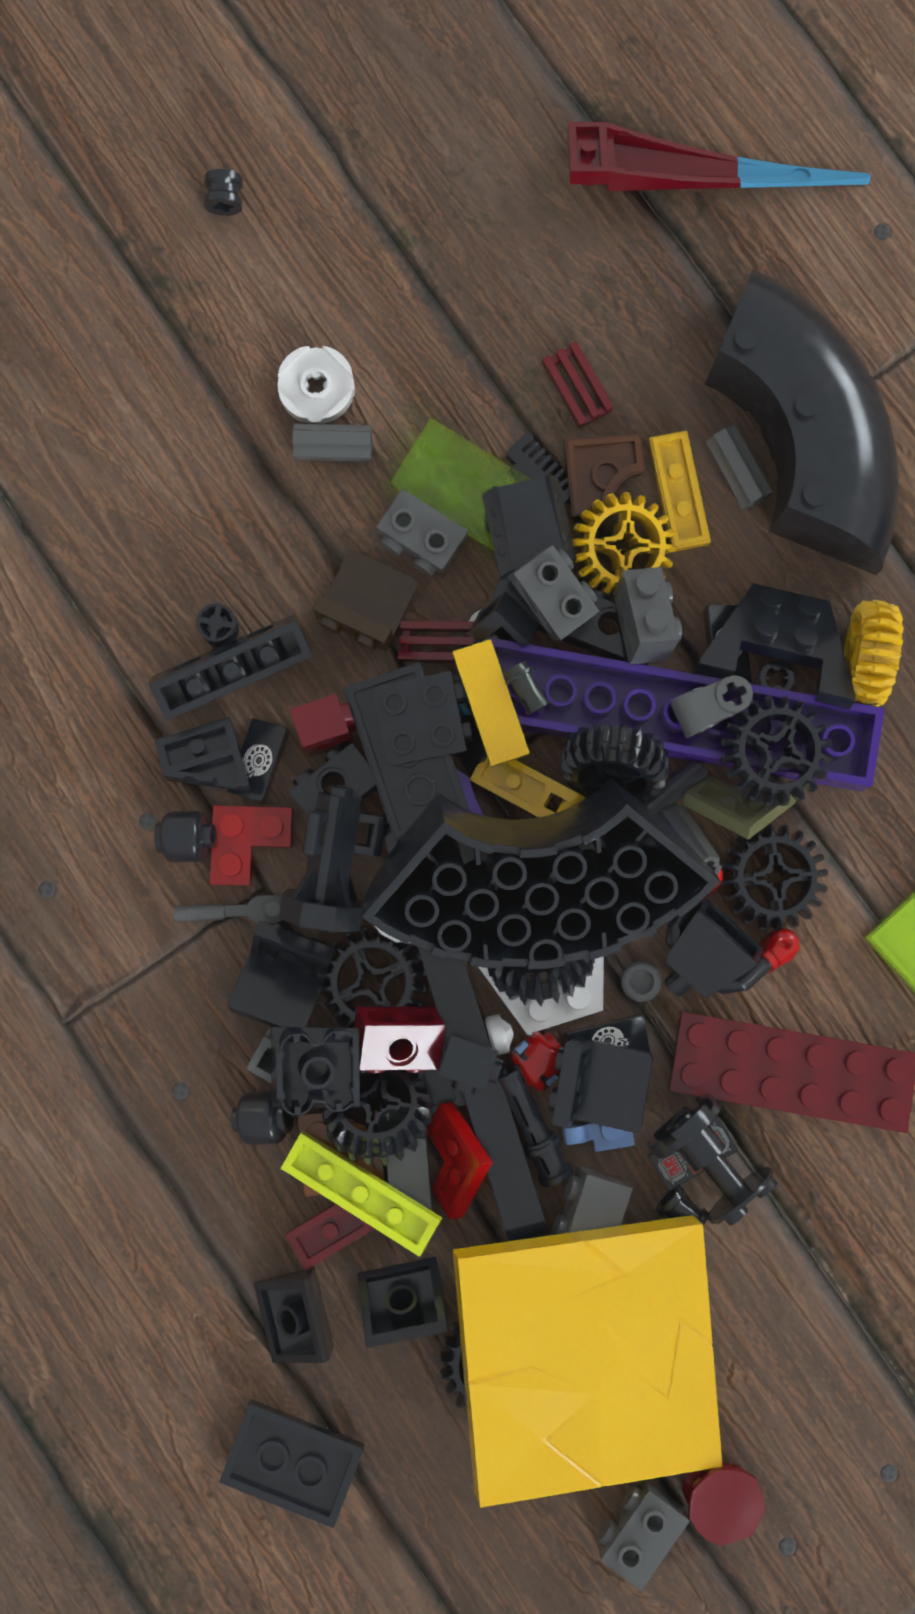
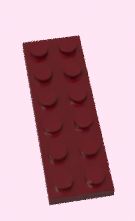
[668,1011,915,1133]

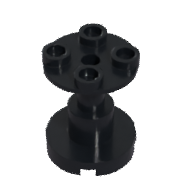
[647,1093,778,1226]

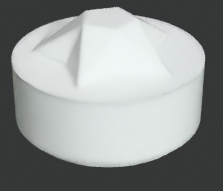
[485,1014,514,1056]

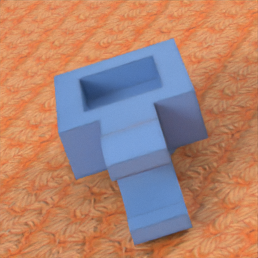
[562,1122,635,1152]

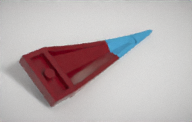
[567,122,871,191]

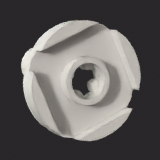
[277,346,355,425]

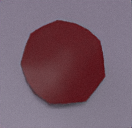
[682,1462,766,1546]

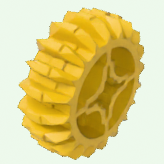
[572,492,676,596]
[843,600,904,707]

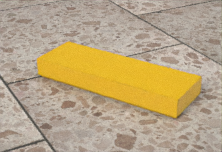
[648,430,711,552]
[452,639,530,768]

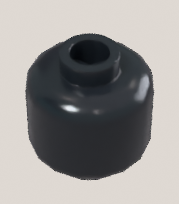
[154,810,217,863]
[231,1091,294,1145]

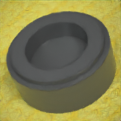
[620,962,662,1002]

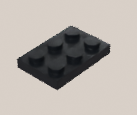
[219,1399,365,1528]

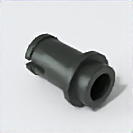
[504,661,550,716]

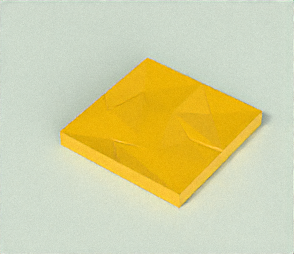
[453,1215,723,1508]

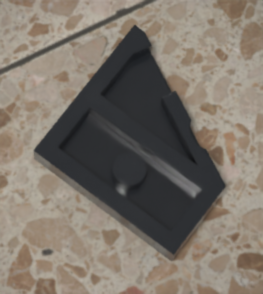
[154,717,252,792]

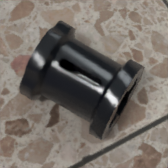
[655,1185,709,1226]

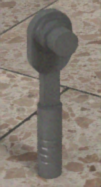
[174,895,282,923]

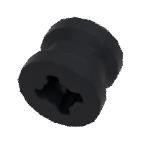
[204,169,243,216]
[196,603,239,647]

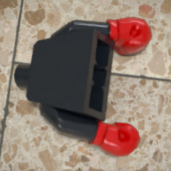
[664,868,800,997]

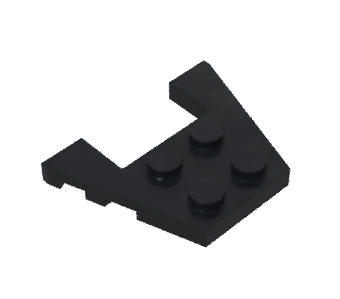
[696,583,856,709]

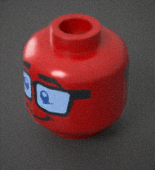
[509,1031,562,1091]

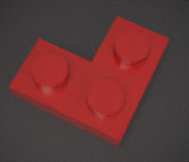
[210,805,294,886]
[427,1102,493,1220]

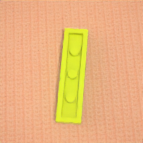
[280,1131,443,1257]

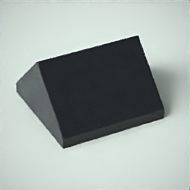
[357,1257,449,1348]
[254,1266,334,1363]

